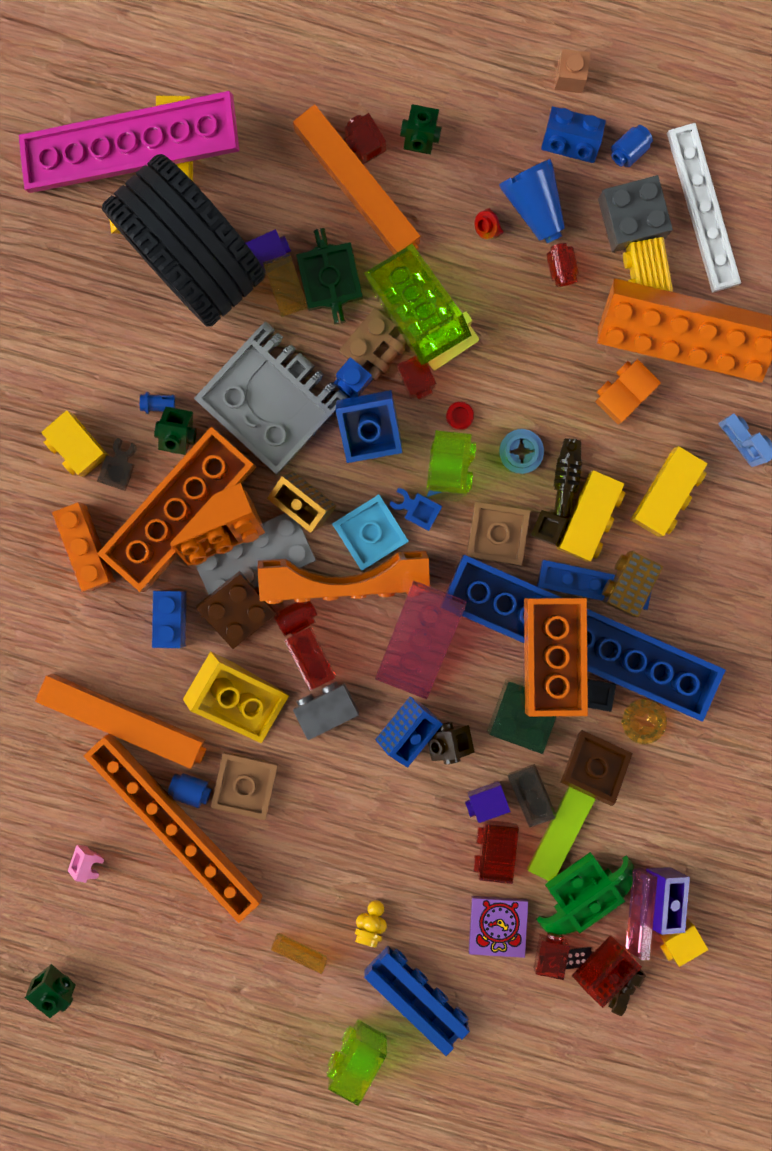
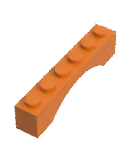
[258,551,430,604]

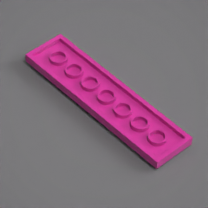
[19,91,239,193]

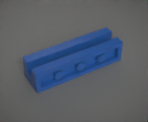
[364,946,470,1056]

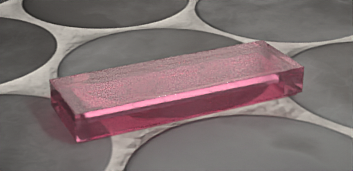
[626,868,657,960]

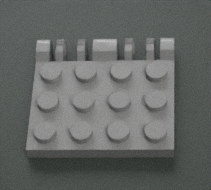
[194,322,349,475]

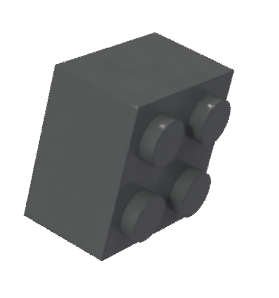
[598,175,673,253]

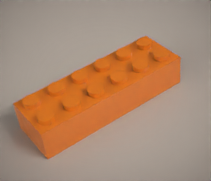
[597,278,772,383]
[97,427,257,592]

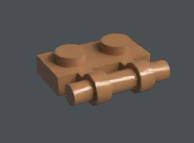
[339,308,411,381]

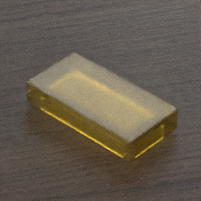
[263,254,308,317]
[271,933,327,974]

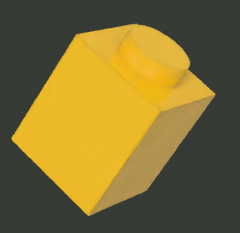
[659,918,708,967]

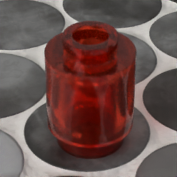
[546,243,579,287]
[274,601,318,636]

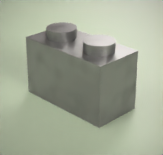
[293,681,359,740]

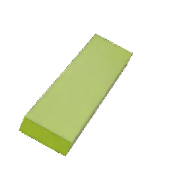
[527,787,596,881]

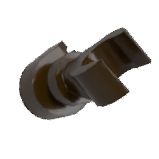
[608,962,646,1016]

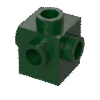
[400,104,442,155]
[154,407,197,455]
[25,964,76,1018]

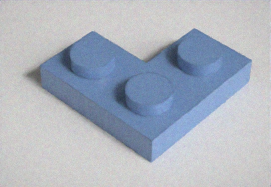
[718,413,772,467]

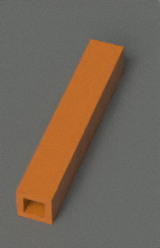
[293,104,420,260]
[35,674,207,769]

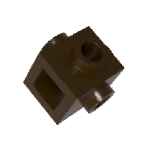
[428,722,475,765]

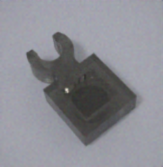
[97,438,137,491]

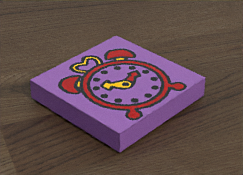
[468,896,528,958]

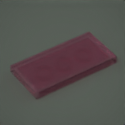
[375,580,467,700]

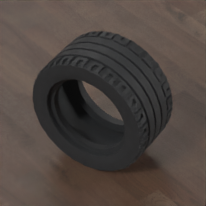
[102,154,265,327]

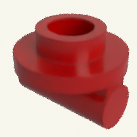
[474,208,504,239]

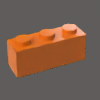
[52,502,115,592]

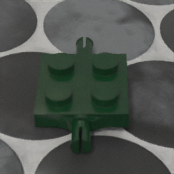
[296,228,363,325]

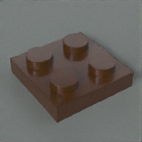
[196,571,276,649]
[560,730,633,806]

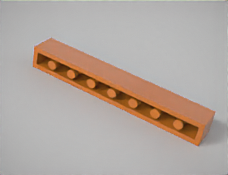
[83,734,263,923]

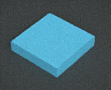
[332,494,409,571]

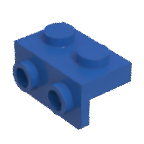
[541,106,606,163]

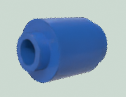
[611,125,653,167]
[168,773,212,809]

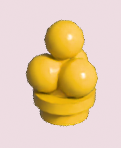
[354,900,387,948]

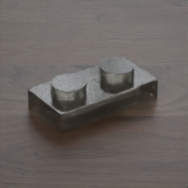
[508,764,557,828]

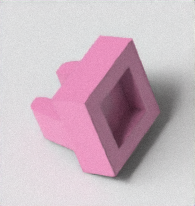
[68,845,104,883]

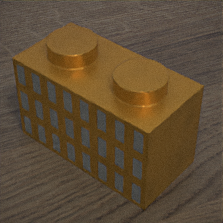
[267,471,337,533]
[602,551,663,618]

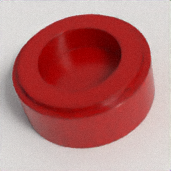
[446,402,474,431]

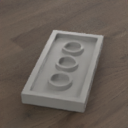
[196,513,316,595]

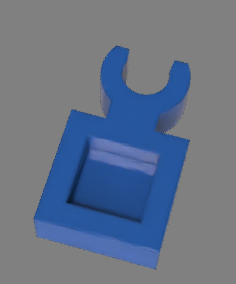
[389,488,442,531]

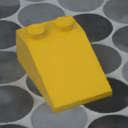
[183,651,289,743]

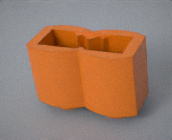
[595,359,661,425]

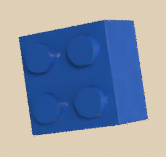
[335,390,403,463]

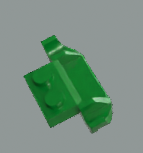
[536,852,635,935]

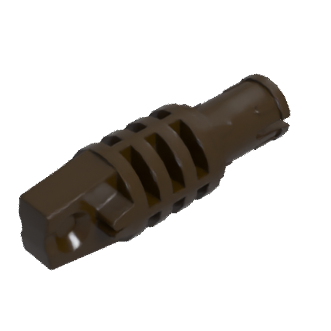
[553,438,582,517]

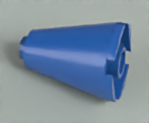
[499,158,565,243]

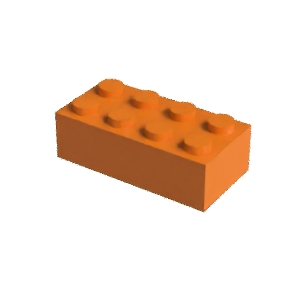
[524,598,588,717]

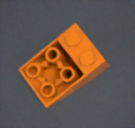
[170,483,265,566]

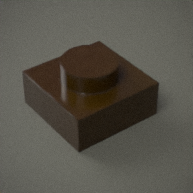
[531,510,569,547]

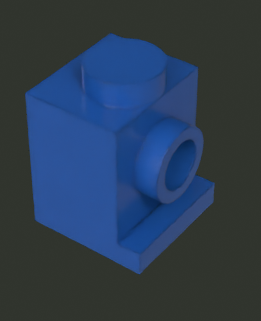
[334,357,372,398]

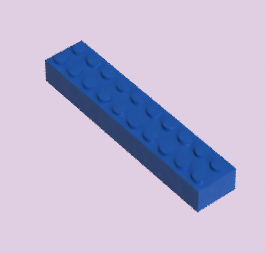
[440,555,726,722]

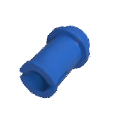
[140,392,175,414]

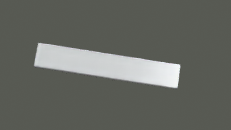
[667,123,741,293]

